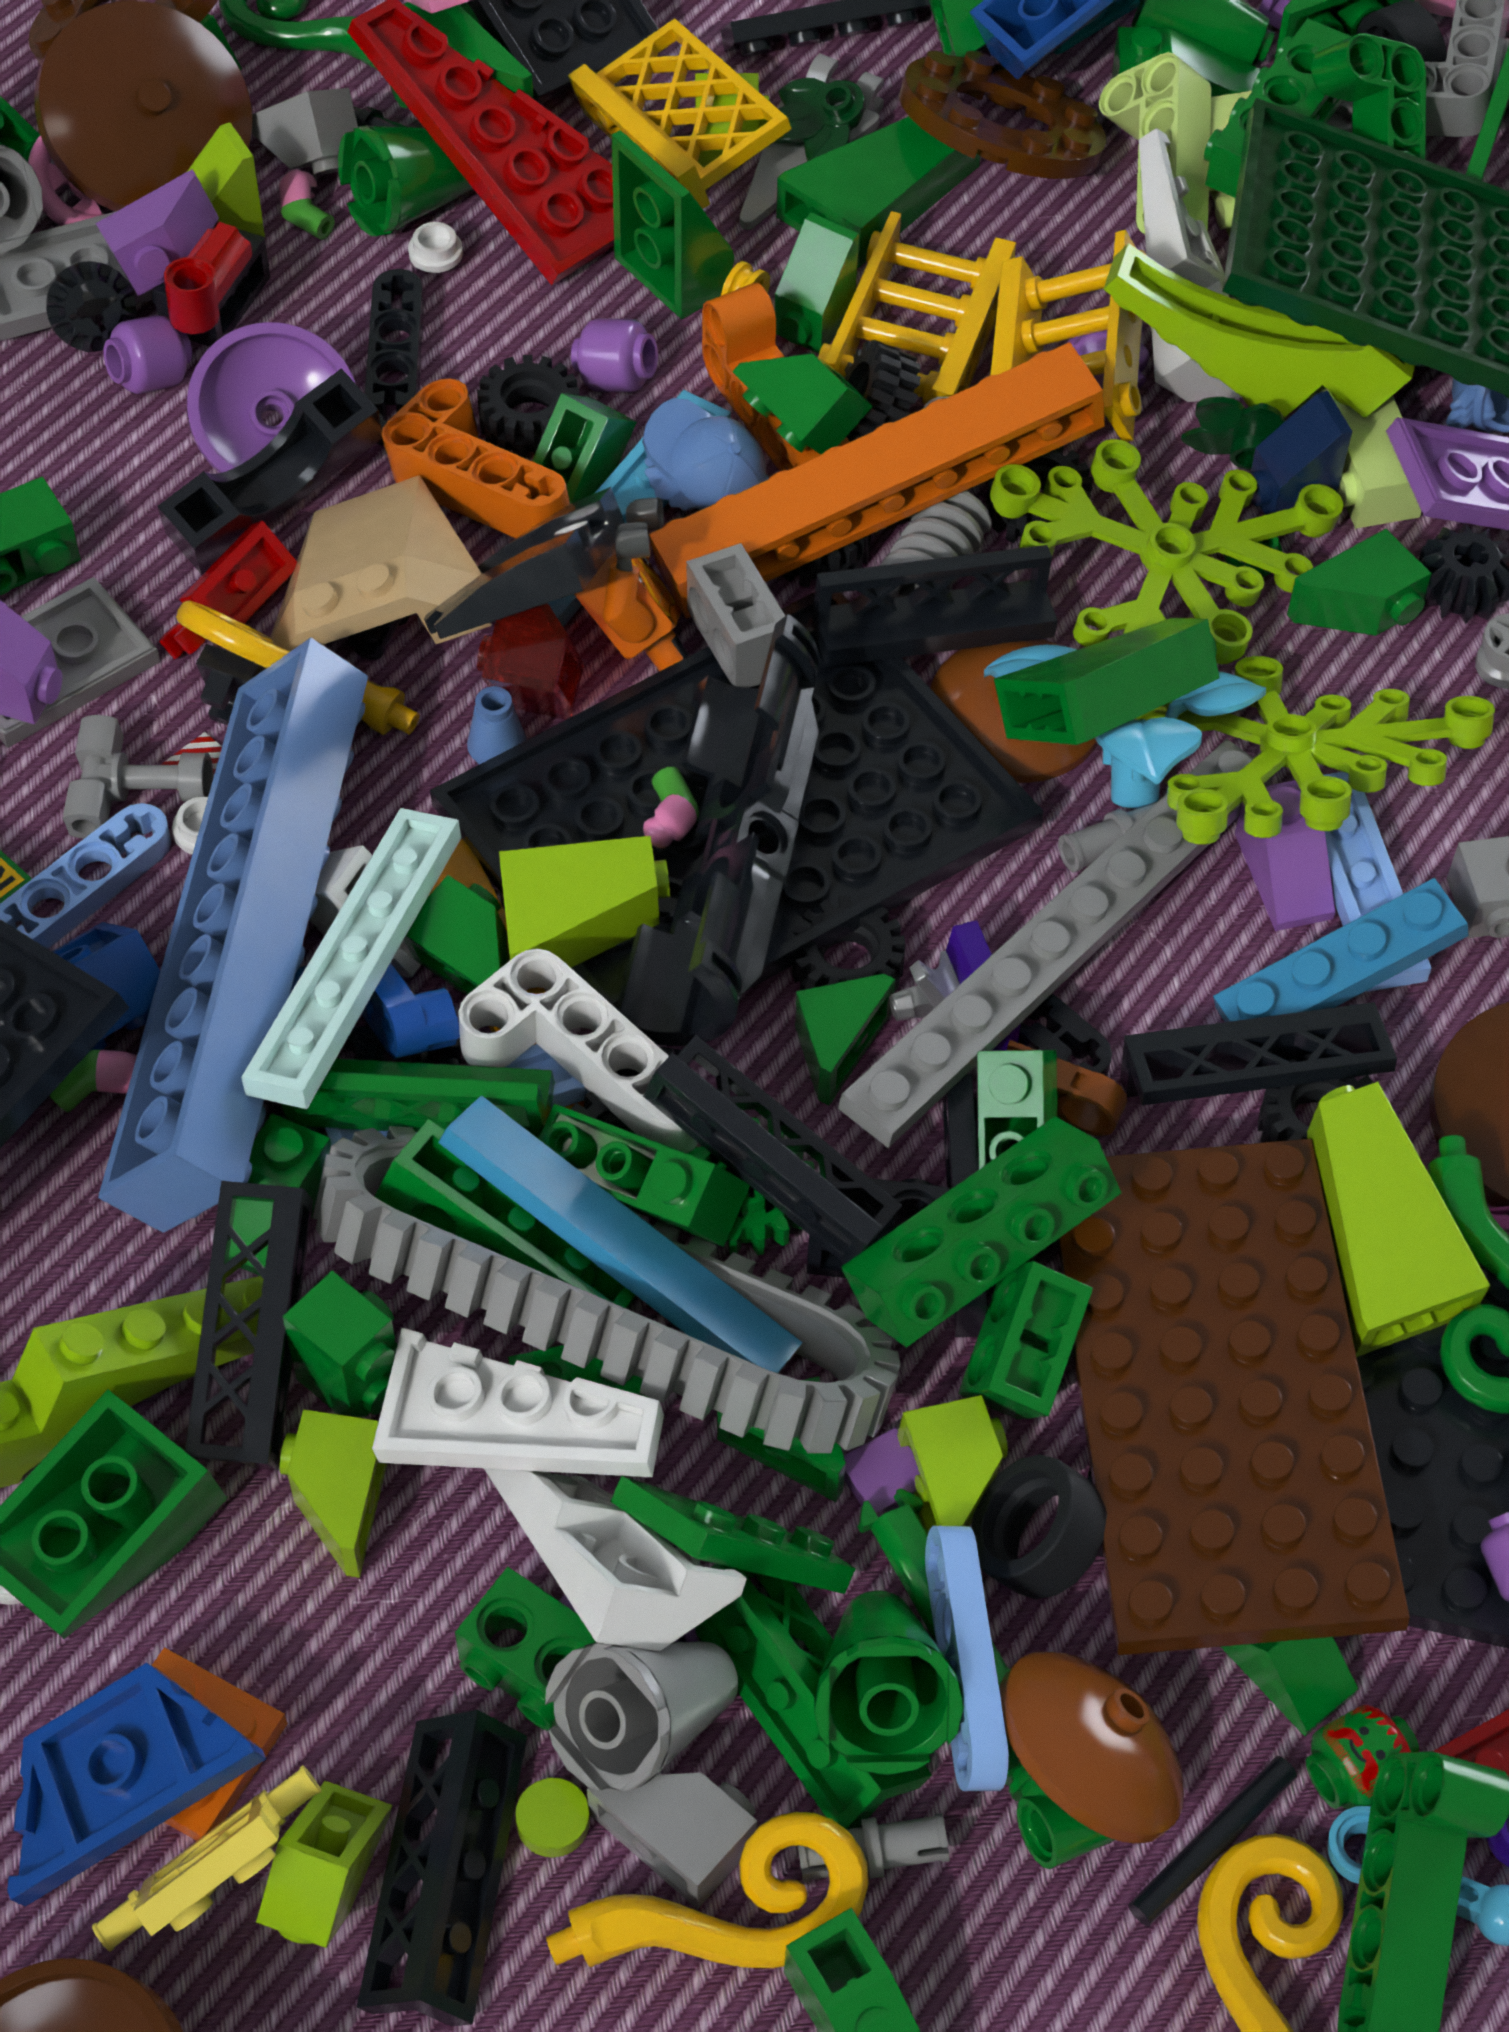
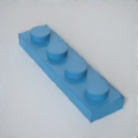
[1213,878,1469,1022]

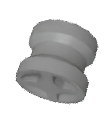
[1475,613,1509,689]

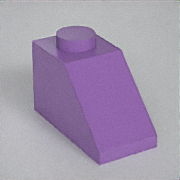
[95,169,219,296]
[0,600,62,724]
[1235,780,1335,931]

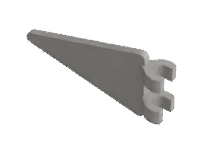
[739,53,884,230]

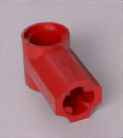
[164,222,252,334]

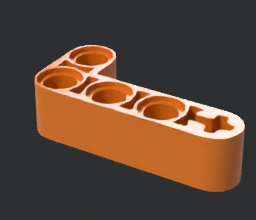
[702,282,849,471]
[381,379,570,538]

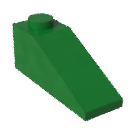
[1112,26,1261,97]

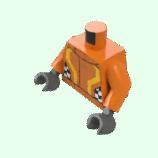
[574,498,690,671]

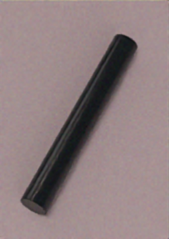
[1128,1756,1297,1927]

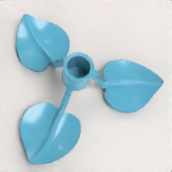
[984,644,1266,808]

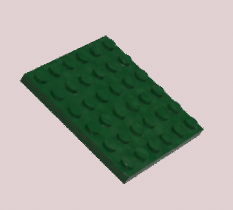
[1222,98,1509,399]

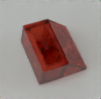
[477,603,585,720]

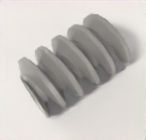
[880,490,992,598]

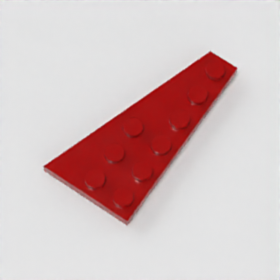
[347,0,614,286]

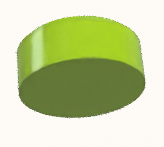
[516,1778,590,1858]

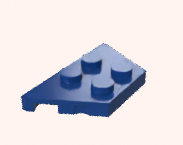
[7,1663,266,1907]

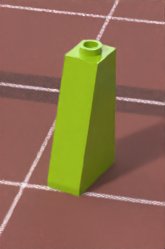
[1307,1082,1490,1357]

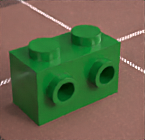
[282,1270,397,1418]

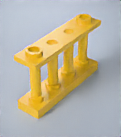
[818,211,1016,404]
[991,229,1147,442]

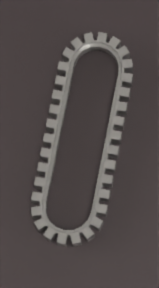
[313,1126,900,1453]

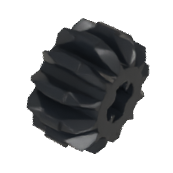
[1418,523,1509,624]

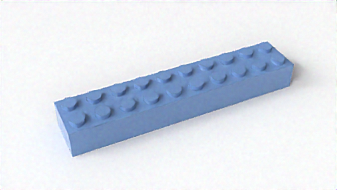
[98,637,368,1233]

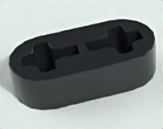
[1018,994,1112,1077]

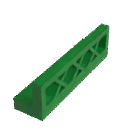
[280,1058,555,1139]
[695,1563,932,1829]

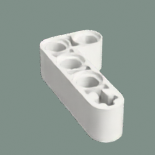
[459,949,698,1153]

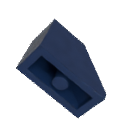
[1250,391,1353,515]

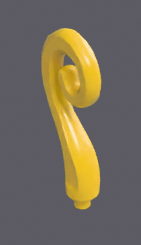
[176,600,420,735]
[546,1812,869,1968]
[1197,1833,1344,2032]

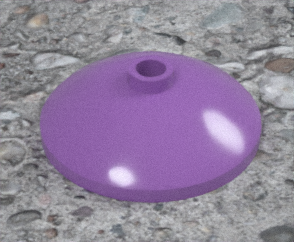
[187,322,356,473]

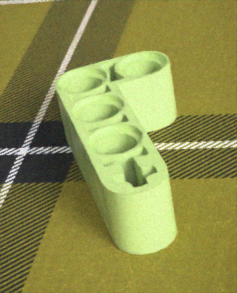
[1099,52,1211,235]

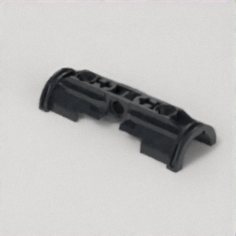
[612,614,820,1046]

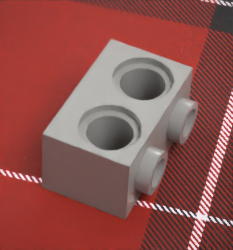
[686,543,785,688]

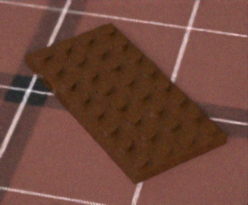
[1057,1139,1410,1655]

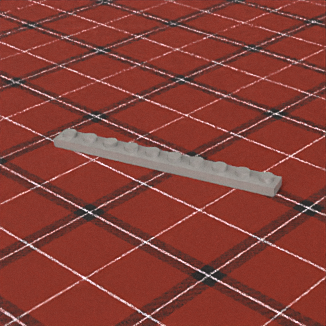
[838,738,1274,1148]

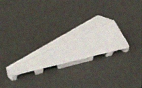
[1139,128,1241,402]
[484,1468,747,1651]

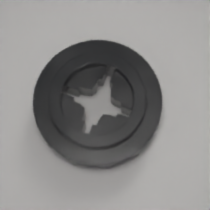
[46,261,137,353]

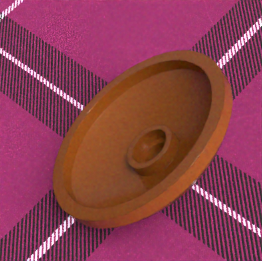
[930,639,1098,783]
[999,1651,1184,1844]

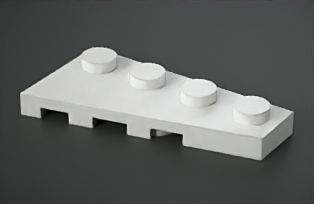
[372,1328,664,1477]

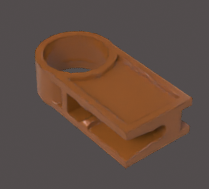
[1007,1040,1128,1136]

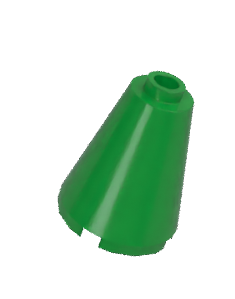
[1131,0,1275,65]
[338,125,473,236]
[814,1590,964,1775]

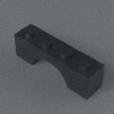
[157,368,382,575]

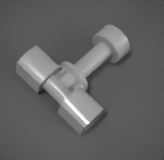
[63,715,213,839]

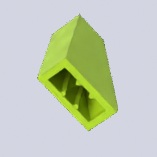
[499,836,670,989]

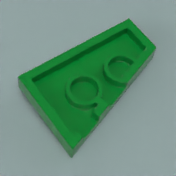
[610,1475,856,1594]

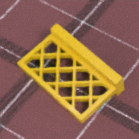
[568,18,792,209]

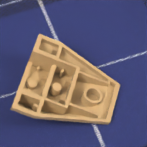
[270,475,492,651]

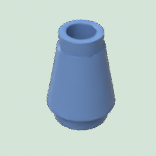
[467,686,527,764]

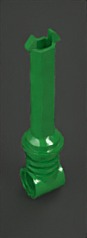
[858,1488,1115,1869]

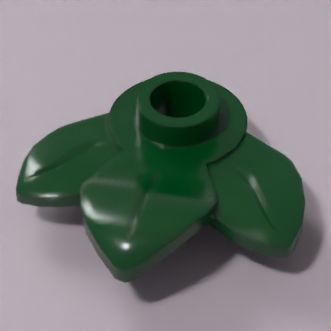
[773,78,866,161]
[1181,397,1285,470]

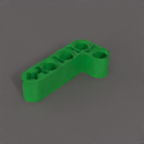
[1311,33,1426,160]
[1337,1751,1509,2032]

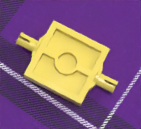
[92,1766,321,1952]

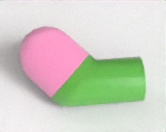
[279,169,335,240]
[643,766,699,849]
[49,1049,137,1113]

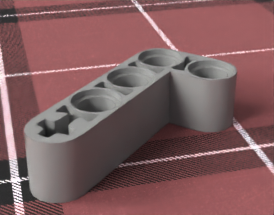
[1425,0,1509,137]

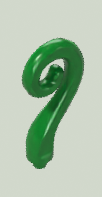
[219,0,378,71]
[1428,1135,1509,1414]

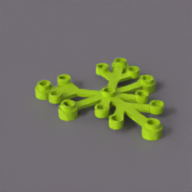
[990,439,1344,664]
[1135,656,1495,845]

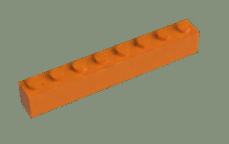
[649,342,1105,619]

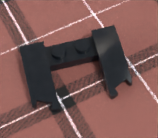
[424,487,625,639]

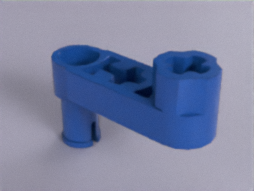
[290,962,460,1059]

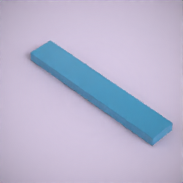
[438,1095,803,1374]

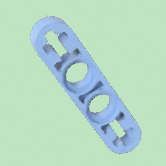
[0,803,171,949]
[925,1525,1009,1791]

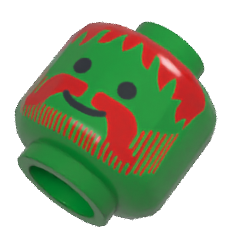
[1306,1704,1419,1810]

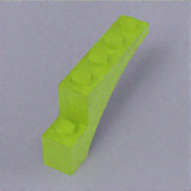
[1103,243,1415,418]
[0,1276,264,1488]

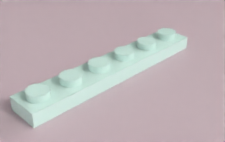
[241,808,461,1109]

